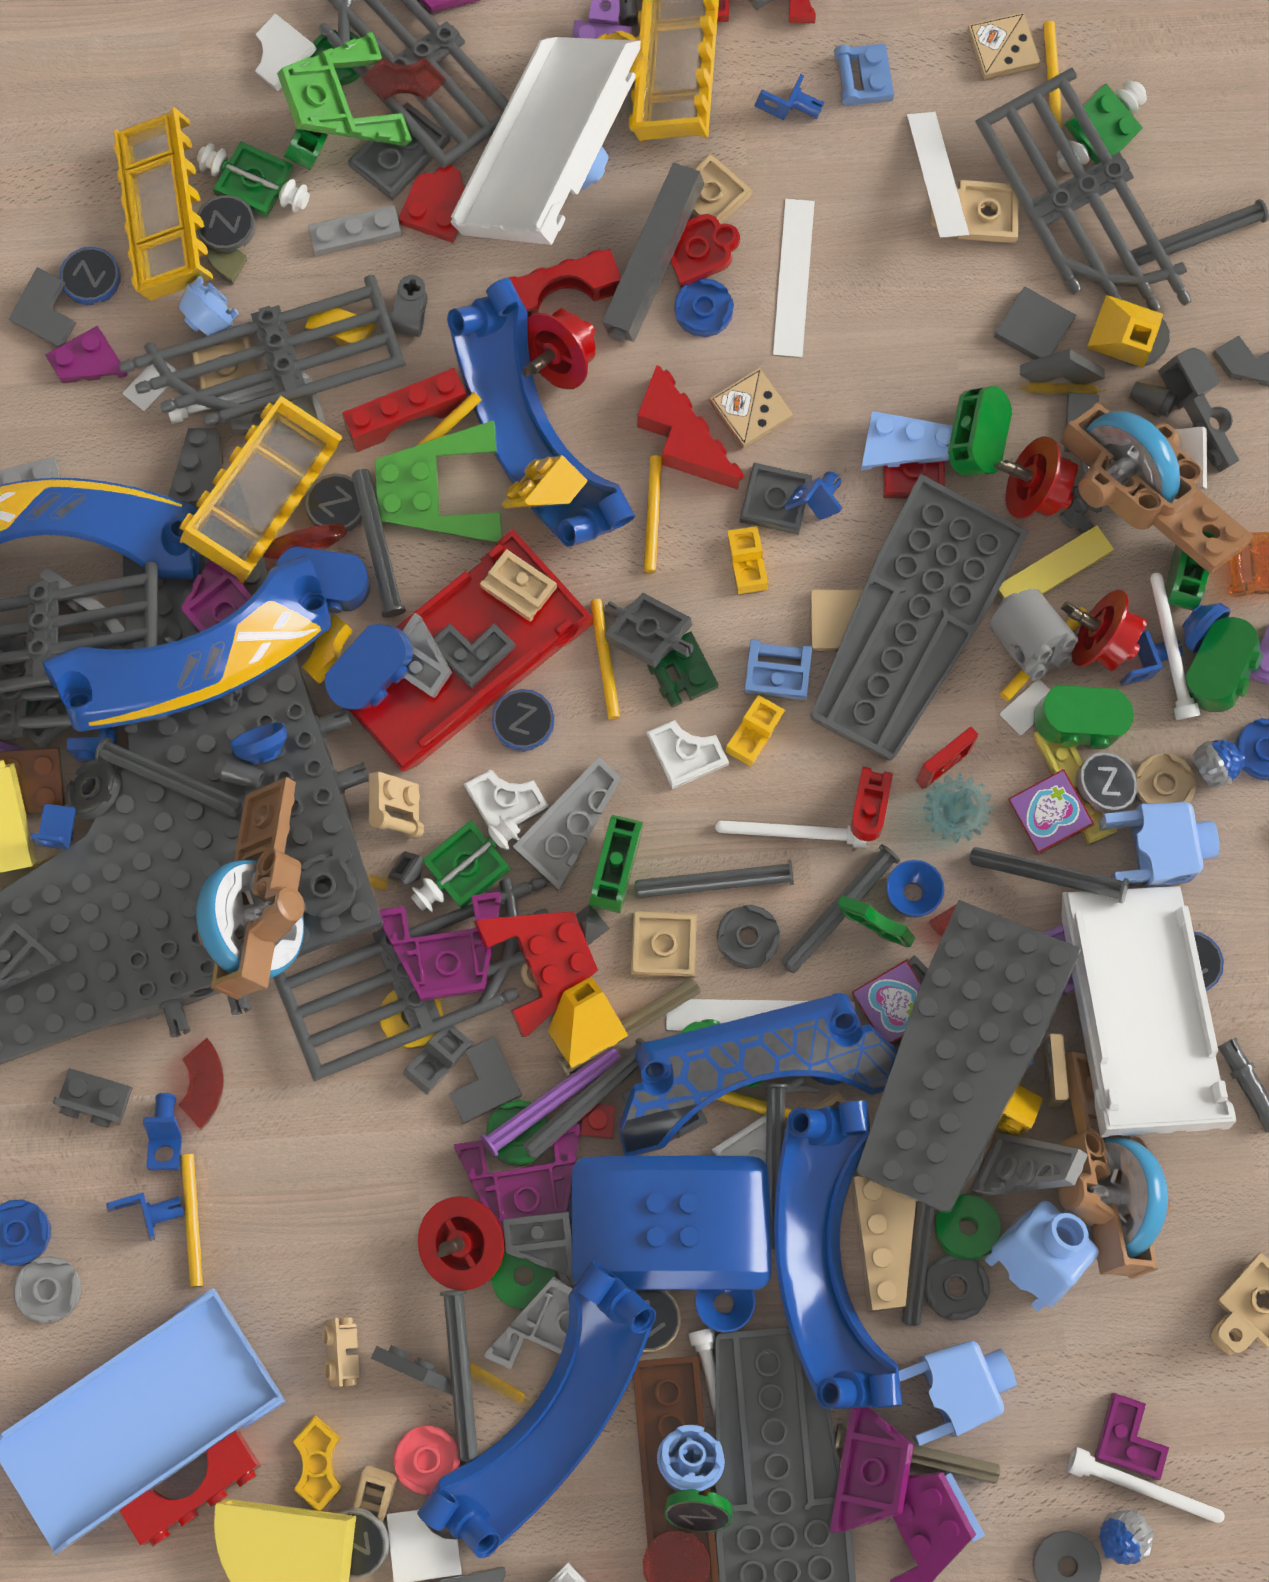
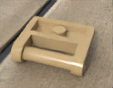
[369,772,424,839]

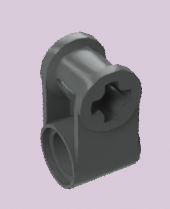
[390,275,428,337]

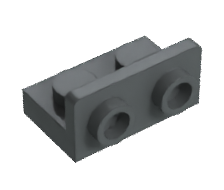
[53,1068,133,1128]

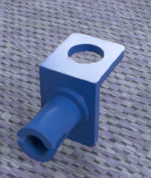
[754,74,824,120]
[784,471,842,520]
[1120,631,1183,686]
[30,804,76,850]
[143,1093,182,1171]
[106,1192,184,1241]

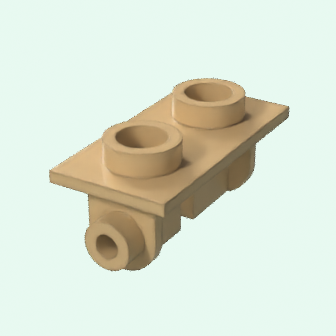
[322,1317,360,1388]

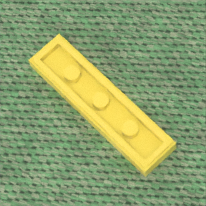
[997,525,1114,600]
[1033,731,1118,846]

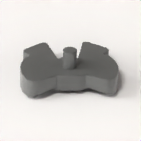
[1059,485,1102,533]

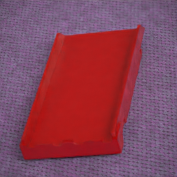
[348,529,593,772]

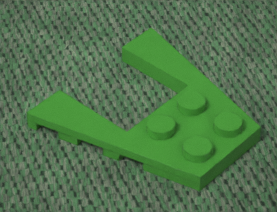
[277,32,412,146]
[375,421,502,543]

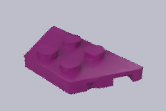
[181,557,252,632]
[830,1407,914,1533]

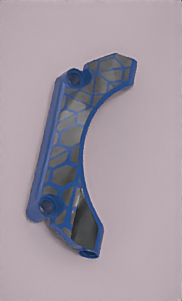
[619,993,898,1156]

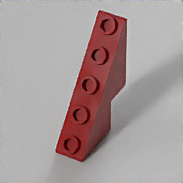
[637,365,744,490]

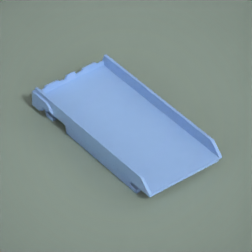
[0,1288,287,1555]

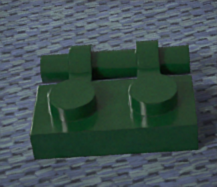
[647,632,719,708]

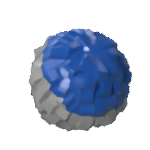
[1192,739,1245,788]
[1099,1510,1154,1565]

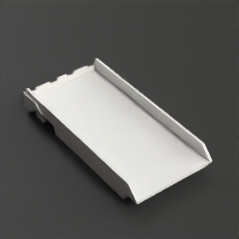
[451,37,641,245]
[1061,886,1236,1138]

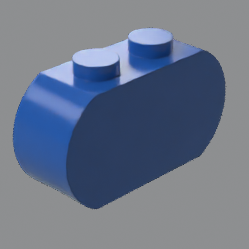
[275,546,370,613]
[325,624,413,709]

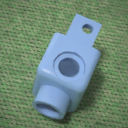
[1099,802,1219,888]
[984,1201,1099,1312]
[899,1341,1017,1446]

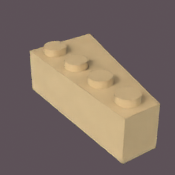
[851,1176,916,1312]

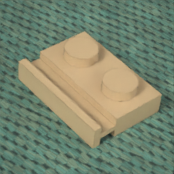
[480,549,557,622]

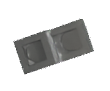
[403,1026,473,1095]

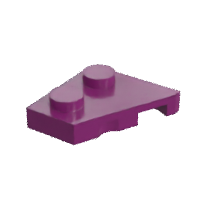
[45,325,128,383]

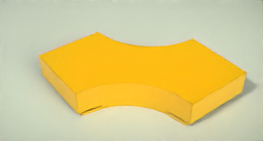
[301,614,353,684]
[293,1415,342,1511]

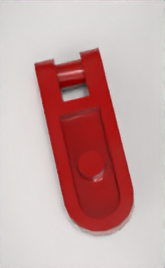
[850,766,893,842]

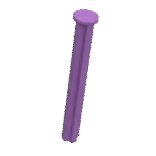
[480,1047,621,1157]

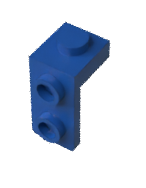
[67,727,117,762]

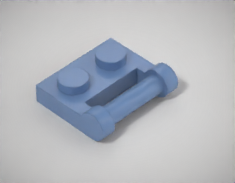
[834,43,894,106]
[744,639,812,700]

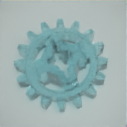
[923,773,993,843]

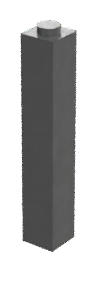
[602,162,704,342]

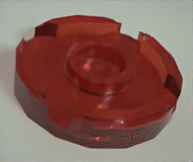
[643,1530,711,1582]

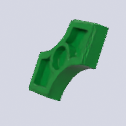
[837,895,915,948]

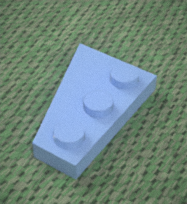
[861,411,953,471]

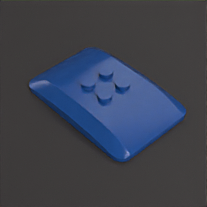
[572,1155,771,1291]

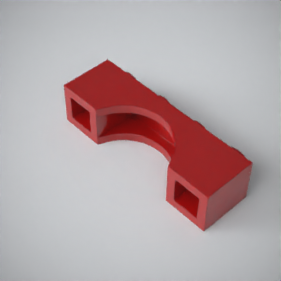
[509,249,621,317]
[342,368,467,452]
[119,1431,261,1547]

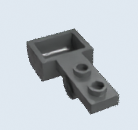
[1158,348,1240,472]

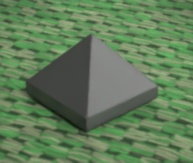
[388,851,423,885]
[576,904,609,945]

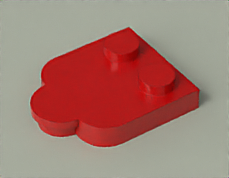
[398,165,466,243]
[671,214,740,288]

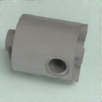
[990,589,1078,681]

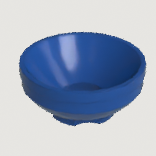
[1182,603,1231,653]
[230,722,288,765]
[886,860,944,918]
[695,1290,756,1333]

